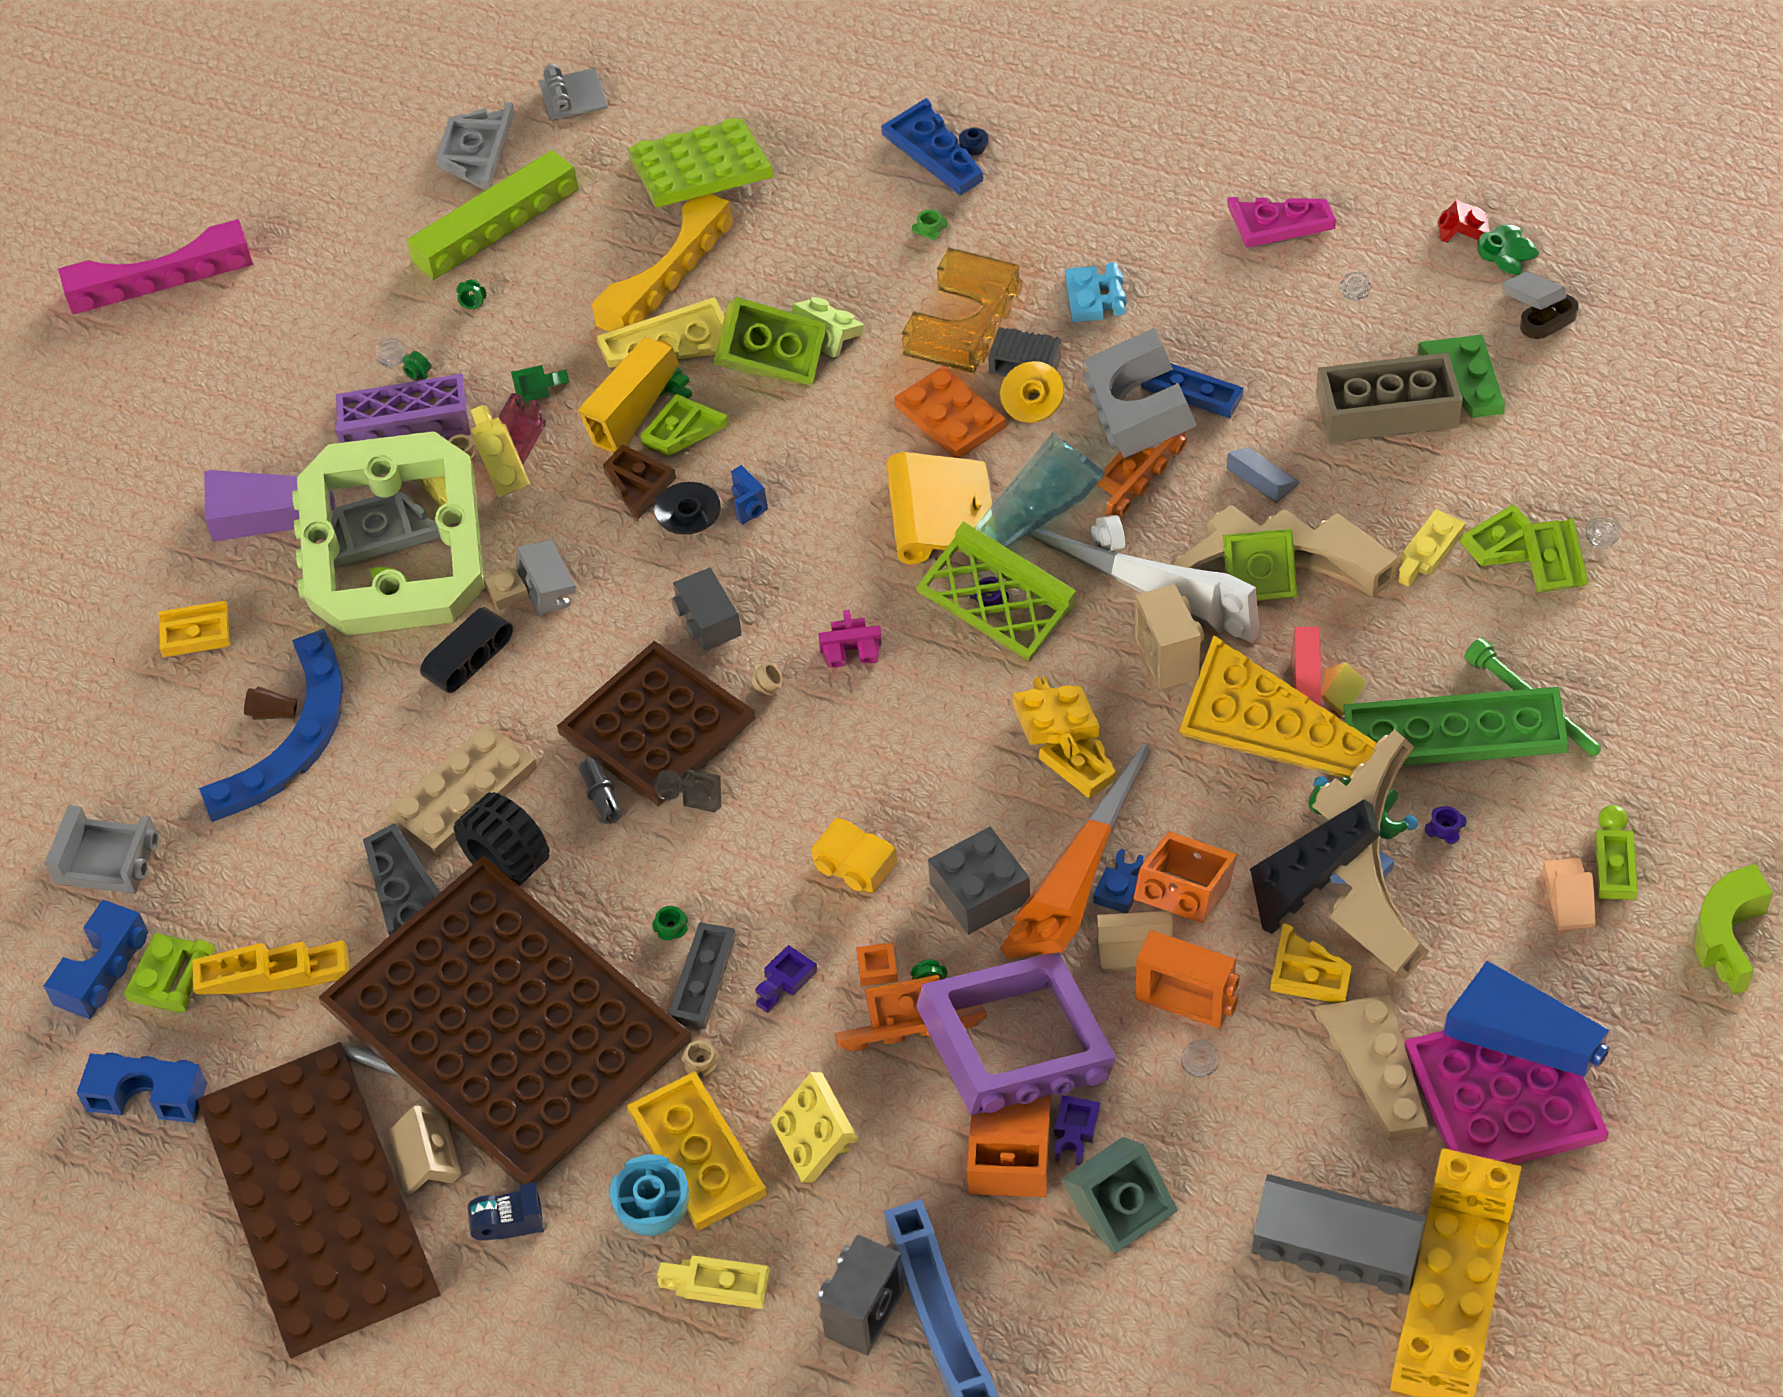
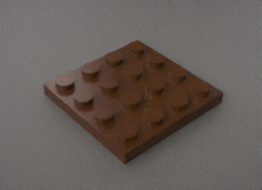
[557,641,756,807]

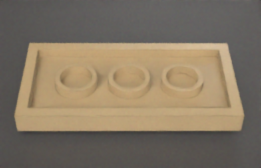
[385,724,537,858]

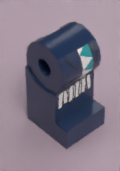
[467,1182,544,1241]

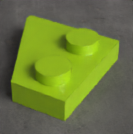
[640,394,729,456]
[1460,503,1532,566]

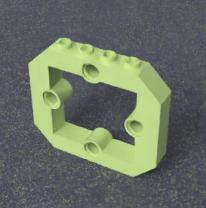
[292,431,485,636]

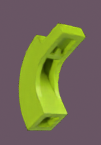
[1694,863,1773,994]

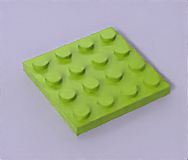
[627,118,774,208]

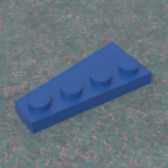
[881,98,983,196]

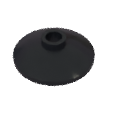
[654,482,721,535]

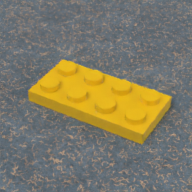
[627,1071,767,1231]

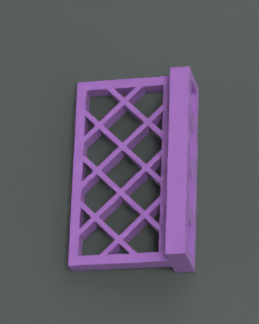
[336,374,471,443]

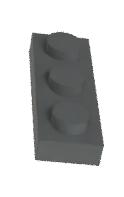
[669,922,736,1029]

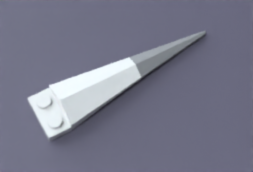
[1020,523,1260,643]

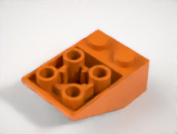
[967,1095,1051,1197]

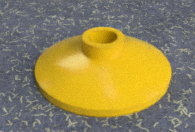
[1000,361,1064,423]

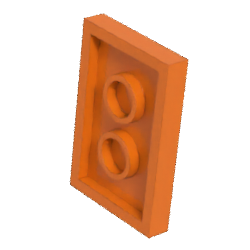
[894,366,1006,458]

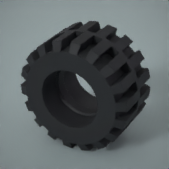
[453,792,550,886]

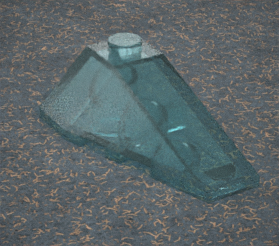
[974,432,1106,547]

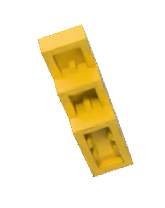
[192,940,350,994]

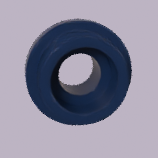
[958,127,989,155]

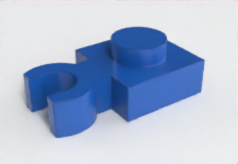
[1093,849,1143,913]

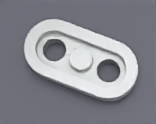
[1091,515,1125,551]

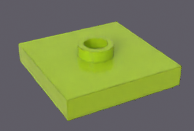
[1222,529,1298,601]

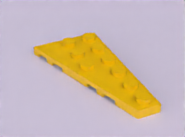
[1179,635,1377,779]

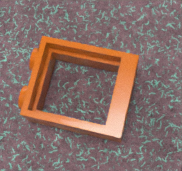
[1133,831,1237,923]
[1135,930,1240,1029]

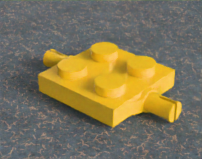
[1012,676,1100,757]

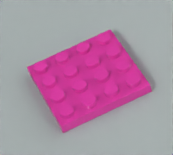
[1405,1030,1609,1164]

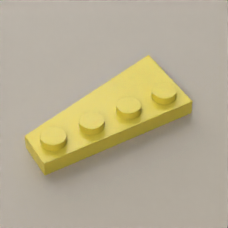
[597,297,725,368]

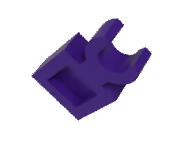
[1054,1095,1100,1166]

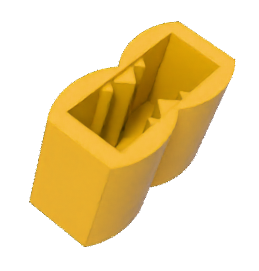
[811,817,897,893]

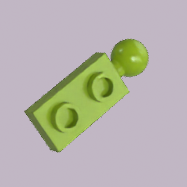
[1594,805,1638,900]

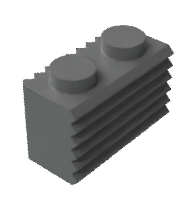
[988,327,1061,376]

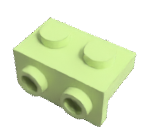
[791,297,864,358]

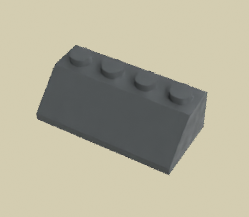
[1252,1174,1426,1295]

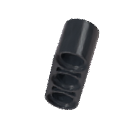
[420,607,513,693]

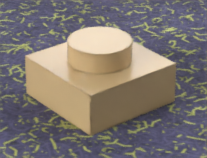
[484,567,529,610]

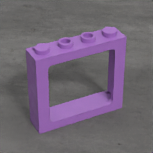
[916,953,1116,1115]

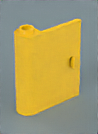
[886,452,998,565]

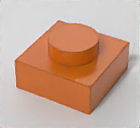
[856,943,898,986]

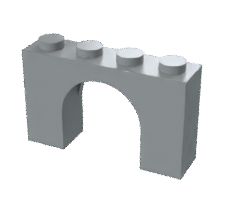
[1083,328,1197,458]

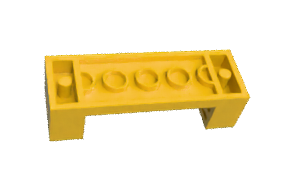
[1390,1148,1522,1397]

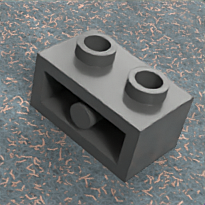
[671,568,742,651]

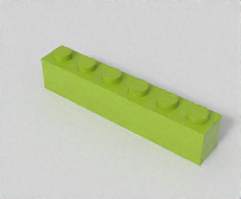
[407,149,578,280]

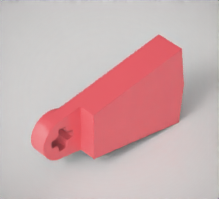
[1290,627,1322,707]

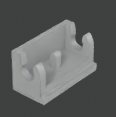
[516,540,576,617]

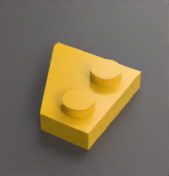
[1038,737,1116,799]
[1270,923,1352,1003]

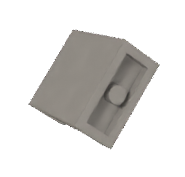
[45,805,159,894]

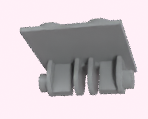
[539,64,608,121]

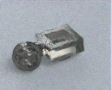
[654,768,722,813]

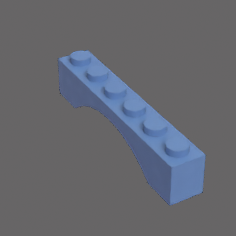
[884,1199,999,1397]

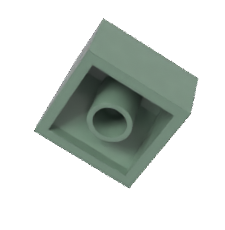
[1061,1137,1178,1253]

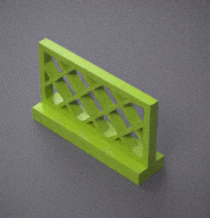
[916,521,1076,662]

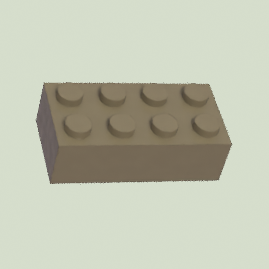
[1316,353,1463,442]

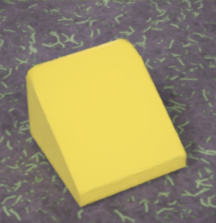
[1321,663,1365,716]

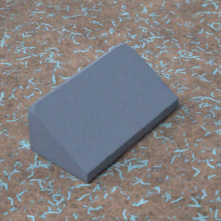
[1227,447,1299,502]

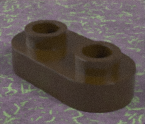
[1520,294,1579,339]

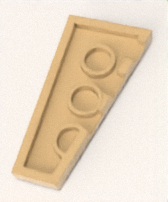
[1315,995,1428,1139]

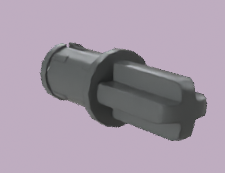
[579,757,623,824]

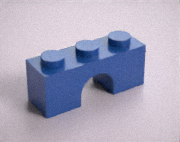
[43,900,149,1019]
[76,1052,207,1123]

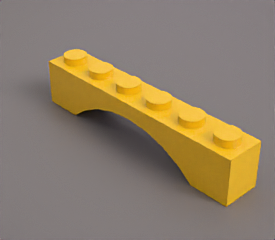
[592,194,733,332]

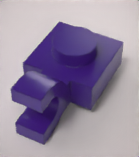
[755,945,817,1013]

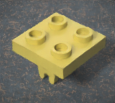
[770,1072,858,1183]

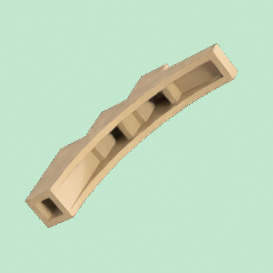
[1170,504,1398,597]
[1312,730,1429,979]

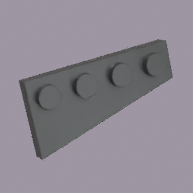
[363,823,440,936]

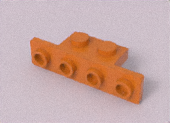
[1095,431,1188,518]
[835,975,987,1051]

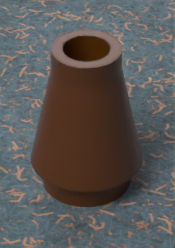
[244,686,298,720]

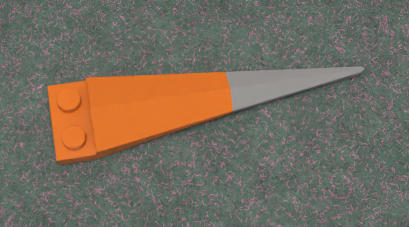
[1000,743,1150,959]

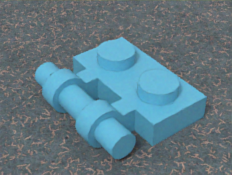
[1065,262,1127,322]

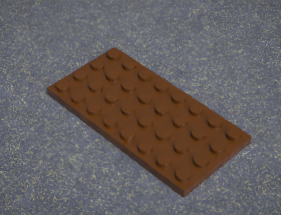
[197,1042,441,1359]

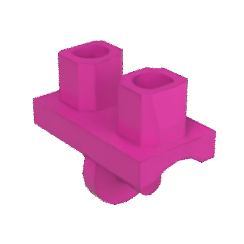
[818,610,882,668]

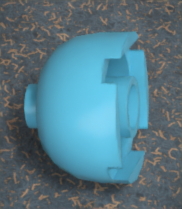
[609,1154,690,1236]

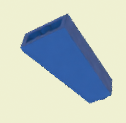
[1443,960,1610,1077]

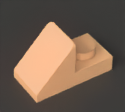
[1542,858,1596,931]

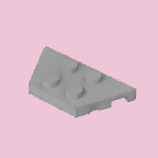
[436,102,515,190]
[325,490,441,568]

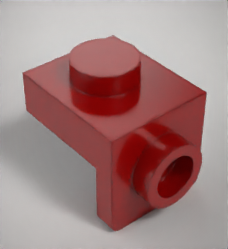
[1438,200,1490,243]

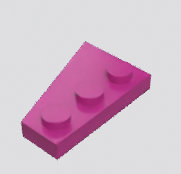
[1227,197,1336,248]

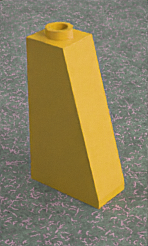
[578,337,679,453]

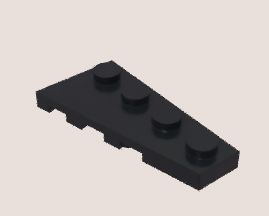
[1250,799,1380,934]

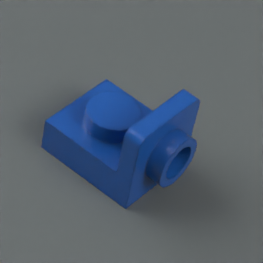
[731,465,768,525]

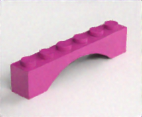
[58,219,253,315]

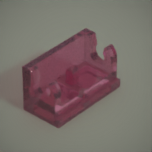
[498,393,546,465]

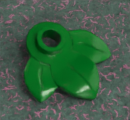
[1477,225,1539,275]

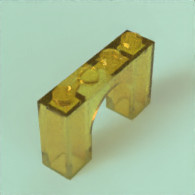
[902,247,1023,374]

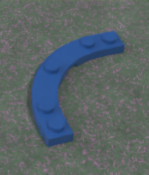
[199,629,343,822]

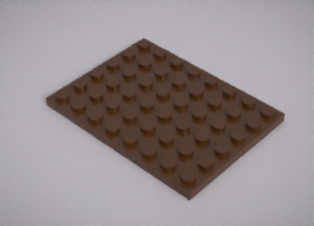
[319,856,691,1185]

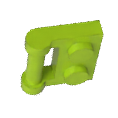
[124,933,215,1013]

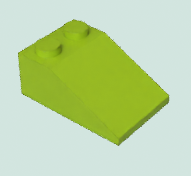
[713,297,827,385]

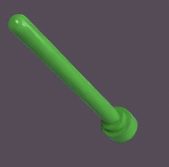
[1464,637,1601,756]

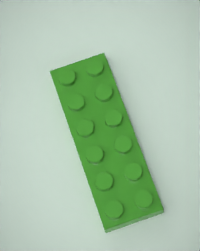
[1344,687,1569,766]

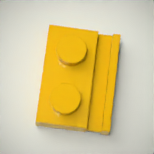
[158,600,231,657]

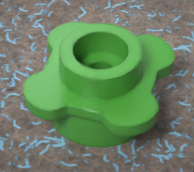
[912,209,948,240]

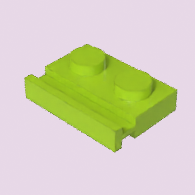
[1522,518,1589,593]

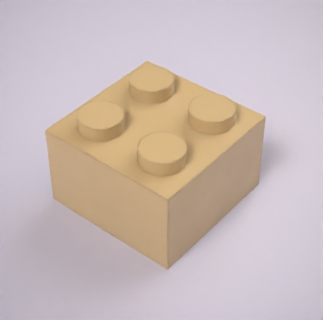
[1135,584,1204,690]

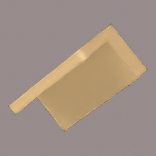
[1097,911,1173,973]
[389,1105,462,1195]

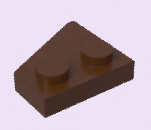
[603,444,676,519]

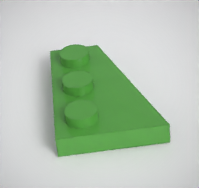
[1418,335,1505,418]

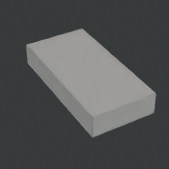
[1501,271,1566,310]

